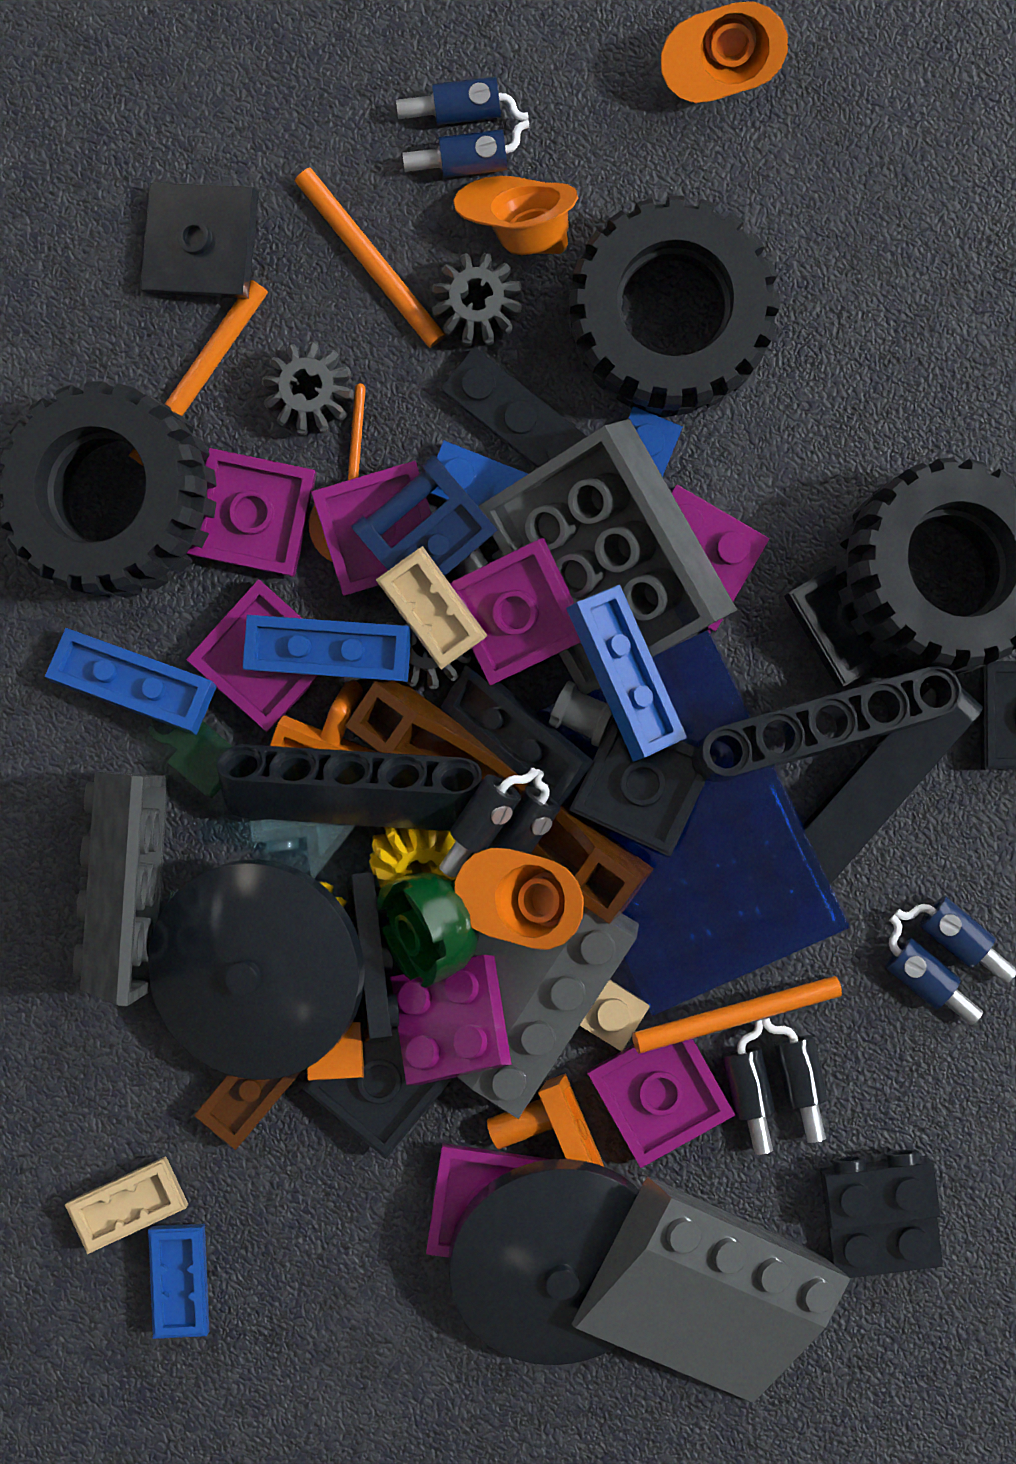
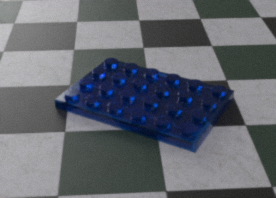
[536,630,850,1016]

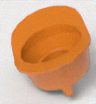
[661,1,788,103]
[454,176,578,255]
[455,848,584,950]

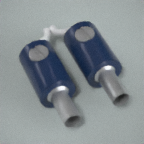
[396,76,529,178]
[885,896,1016,1025]

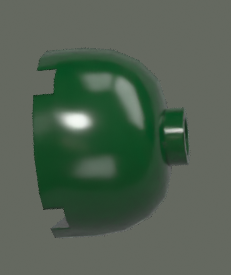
[377,872,479,988]

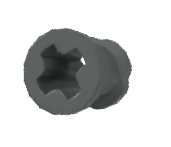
[549,680,613,748]

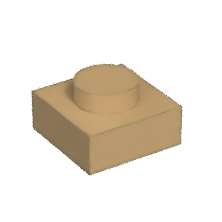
[580,980,650,1052]

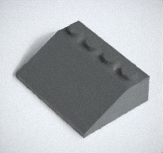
[478,419,737,695]
[73,771,168,1006]
[458,906,639,1119]
[572,1176,851,1403]

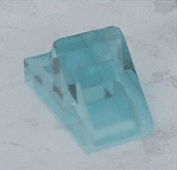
[250,819,358,879]

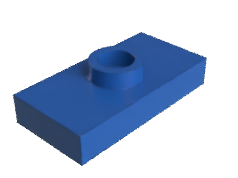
[148,1224,210,1339]

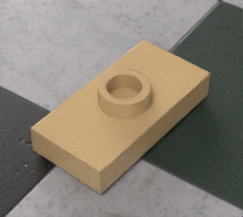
[376,546,487,669]
[65,1156,188,1254]

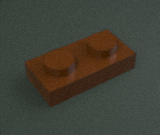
[194,1071,302,1150]

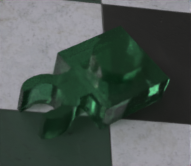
[148,721,234,799]

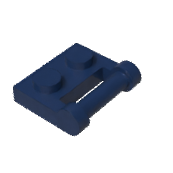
[351,454,498,576]

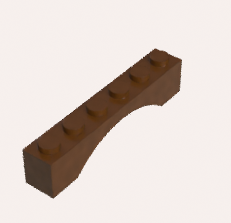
[345,680,654,924]

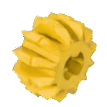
[369,827,459,888]

